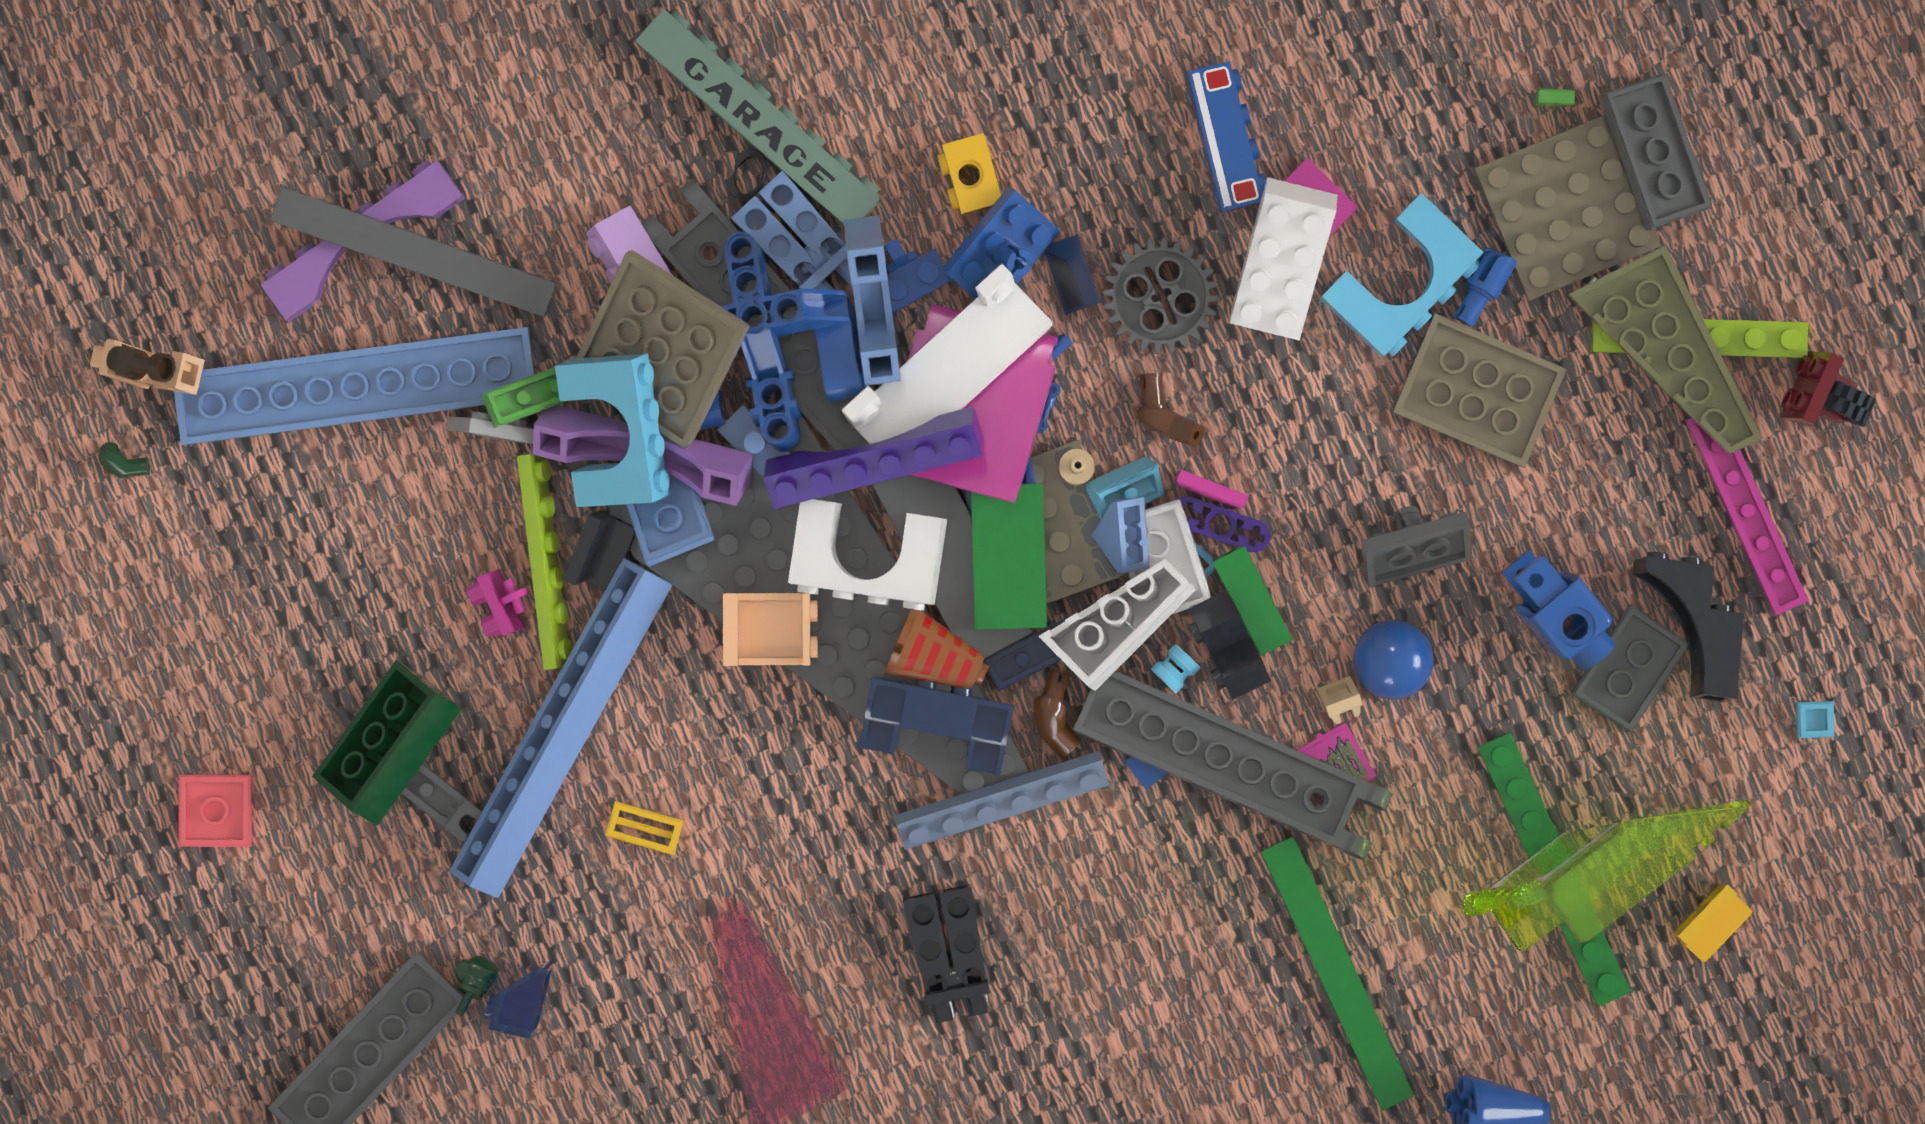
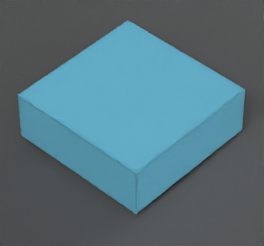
[1796,701,1834,738]

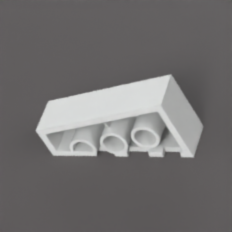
[1039,559,1196,691]

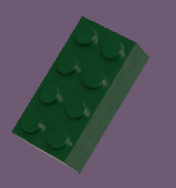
[312,660,462,826]

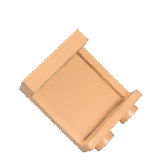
[723,593,818,666]

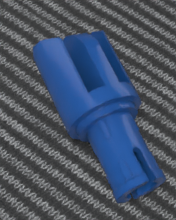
[1453,248,1516,328]

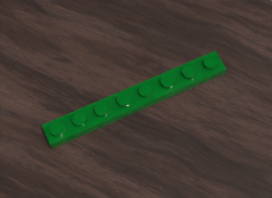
[1477,732,1631,1007]

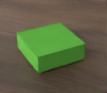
[1534,88,1575,107]

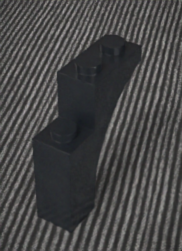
[1632,552,1744,702]

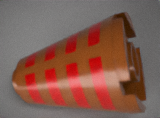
[885,608,989,689]

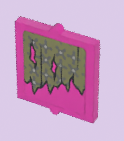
[1297,722,1376,801]

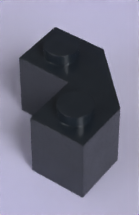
[1188,590,1271,700]

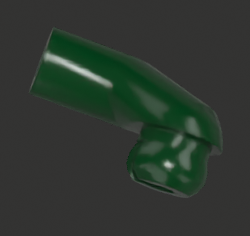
[98,442,150,478]

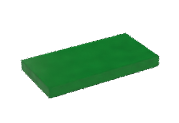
[971,483,1047,630]

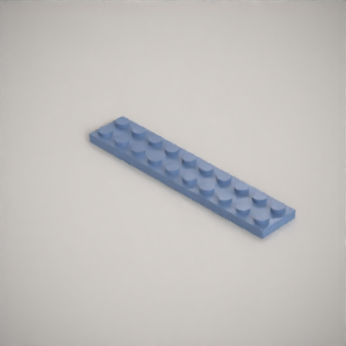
[174,327,535,446]

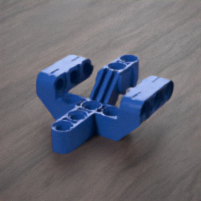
[699,232,866,452]

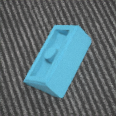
[1085,457,1165,521]

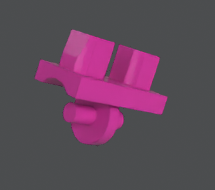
[466,569,530,637]

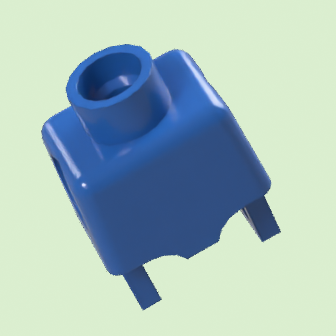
[1501,550,1616,671]

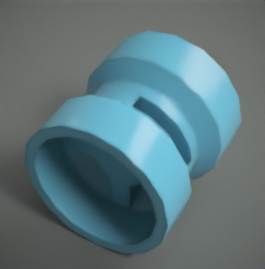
[1151,643,1201,693]

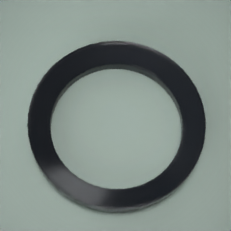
[728,149,768,200]

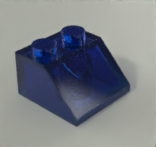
[484,961,554,1039]

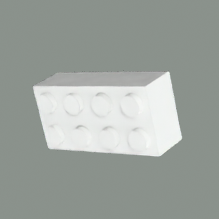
[1230,177,1337,340]

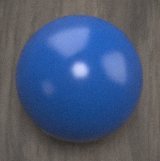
[1353,620,1434,700]

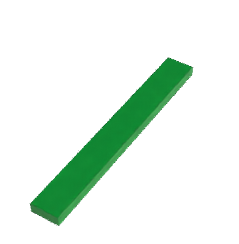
[1260,836,1414,1111]

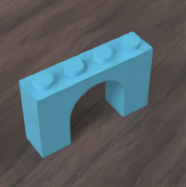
[1319,193,1484,358]
[555,353,670,507]

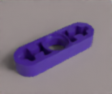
[1178,496,1270,552]

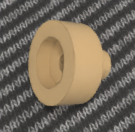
[1058,449,1095,486]

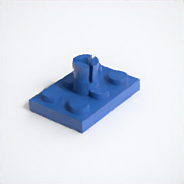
[941,186,1060,299]

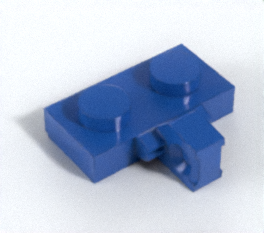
[885,239,952,314]

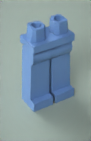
[731,170,851,290]

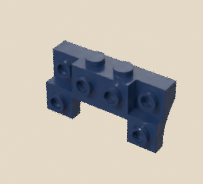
[859,677,1014,775]

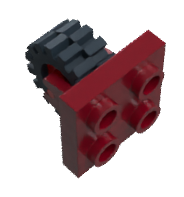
[1780,351,1876,427]

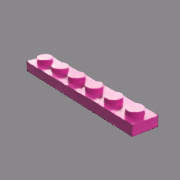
[1685,418,1809,616]

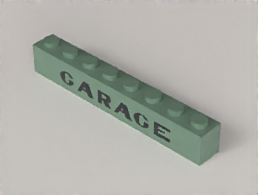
[635,9,880,226]

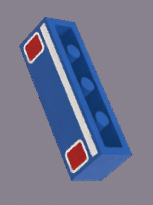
[1186,61,1266,214]

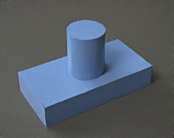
[718,405,790,477]

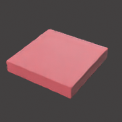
[178,774,252,847]

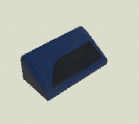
[1044,234,1100,315]

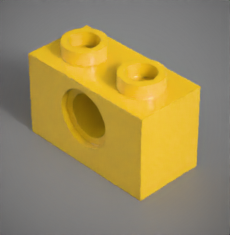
[937,133,1001,216]

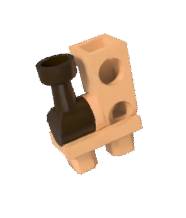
[90,339,205,395]

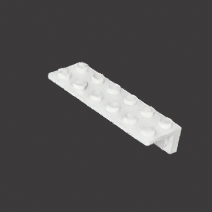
[842,264,1053,444]

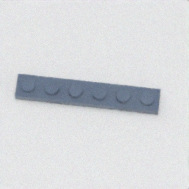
[894,751,1109,850]

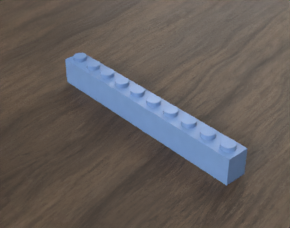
[449,558,673,898]

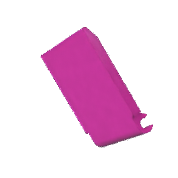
[907,304,1058,503]

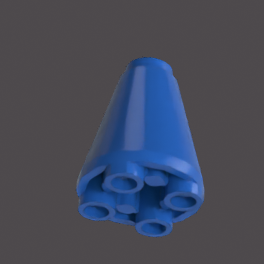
[1445,1075,1550,1124]

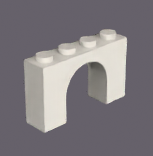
[788,499,947,611]

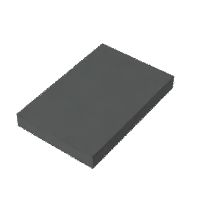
[1570,604,1688,733]

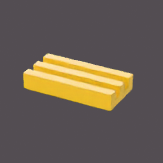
[605,801,684,855]

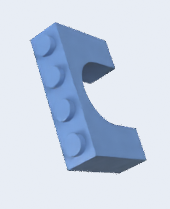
[844,215,901,386]

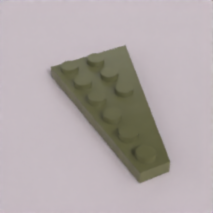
[1567,245,1762,455]

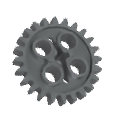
[1102,237,1219,354]

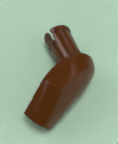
[1136,373,1205,446]
[1033,668,1081,759]

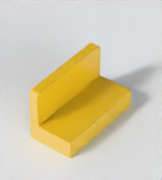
[1672,882,1752,962]

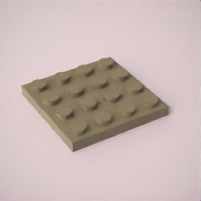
[1473,115,1661,301]
[576,250,750,449]

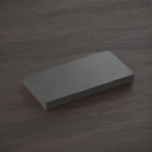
[1599,73,1713,231]

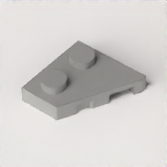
[445,411,534,444]

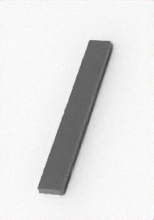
[270,186,556,317]

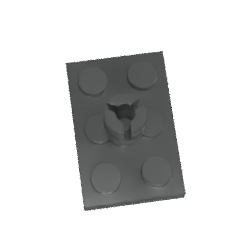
[1362,506,1473,587]

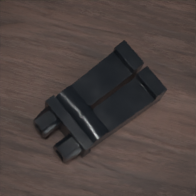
[903,884,990,1023]

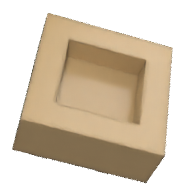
[1317,676,1363,724]

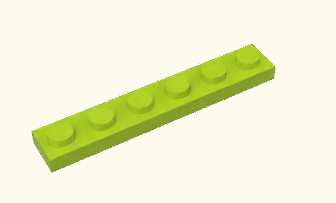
[1591,319,1808,359]
[517,454,573,670]

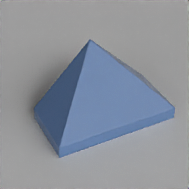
[1091,497,1149,573]

